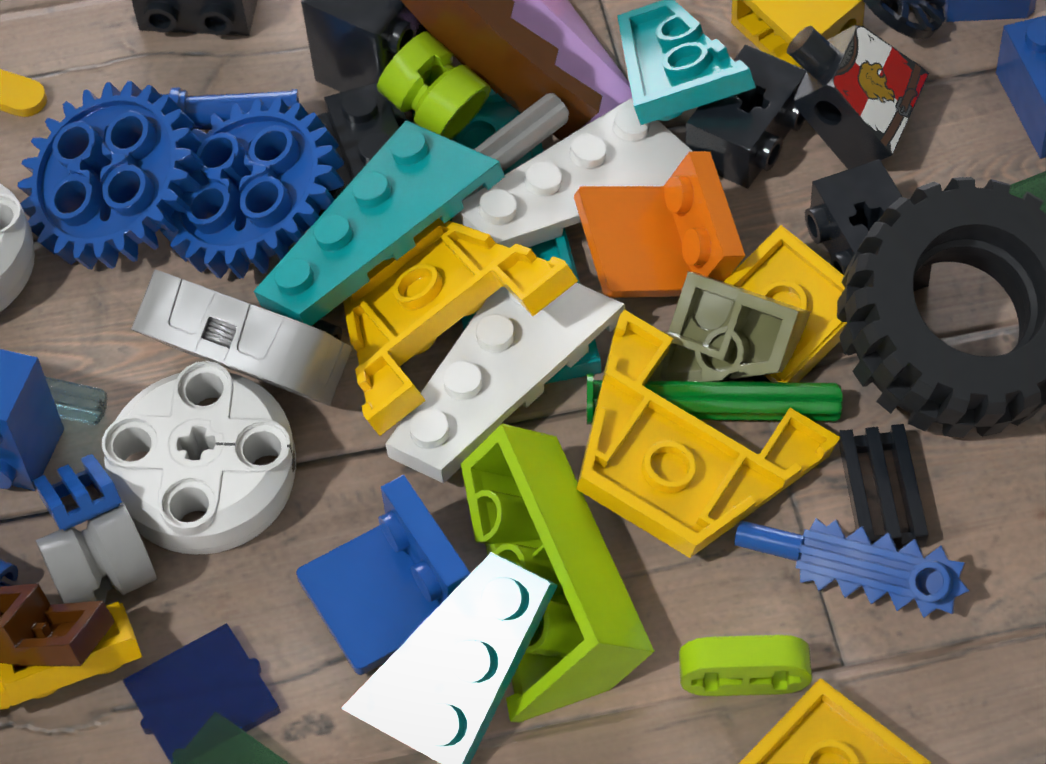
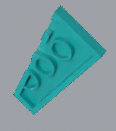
[254,120,505,326]

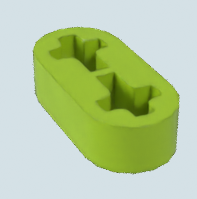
[679,635,812,696]

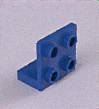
[296,475,471,675]

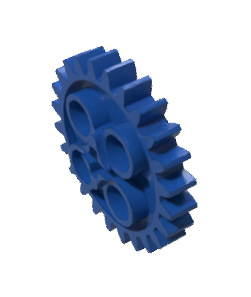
[17,81,204,270]
[160,98,344,279]

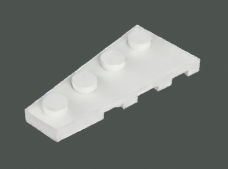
[452,98,692,248]
[386,283,625,483]

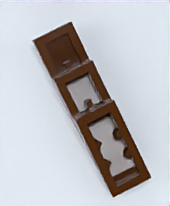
[401,0,602,140]
[0,583,115,666]

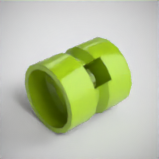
[377,32,491,140]

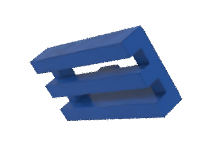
[33,454,122,531]

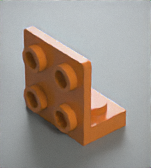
[574,151,746,298]

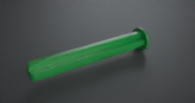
[587,373,843,425]

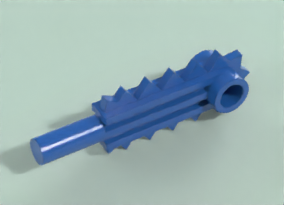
[735,518,970,618]

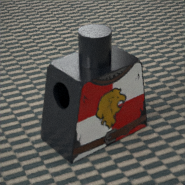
[787,25,929,169]

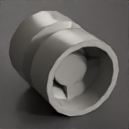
[36,502,157,604]

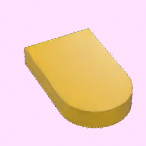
[0,69,47,117]

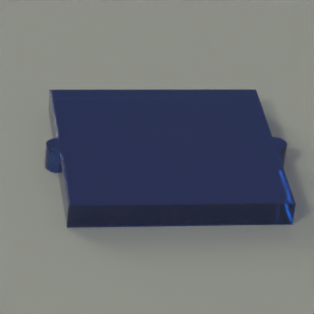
[122,623,281,764]

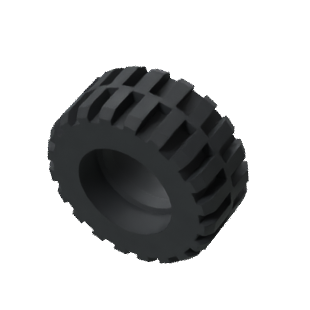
[837,177,1046,438]

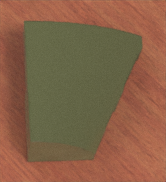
[648,271,811,382]

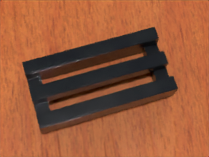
[838,424,929,550]

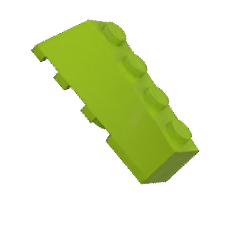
[461,424,655,723]

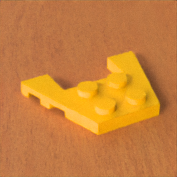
[343,218,578,436]
[576,309,840,558]

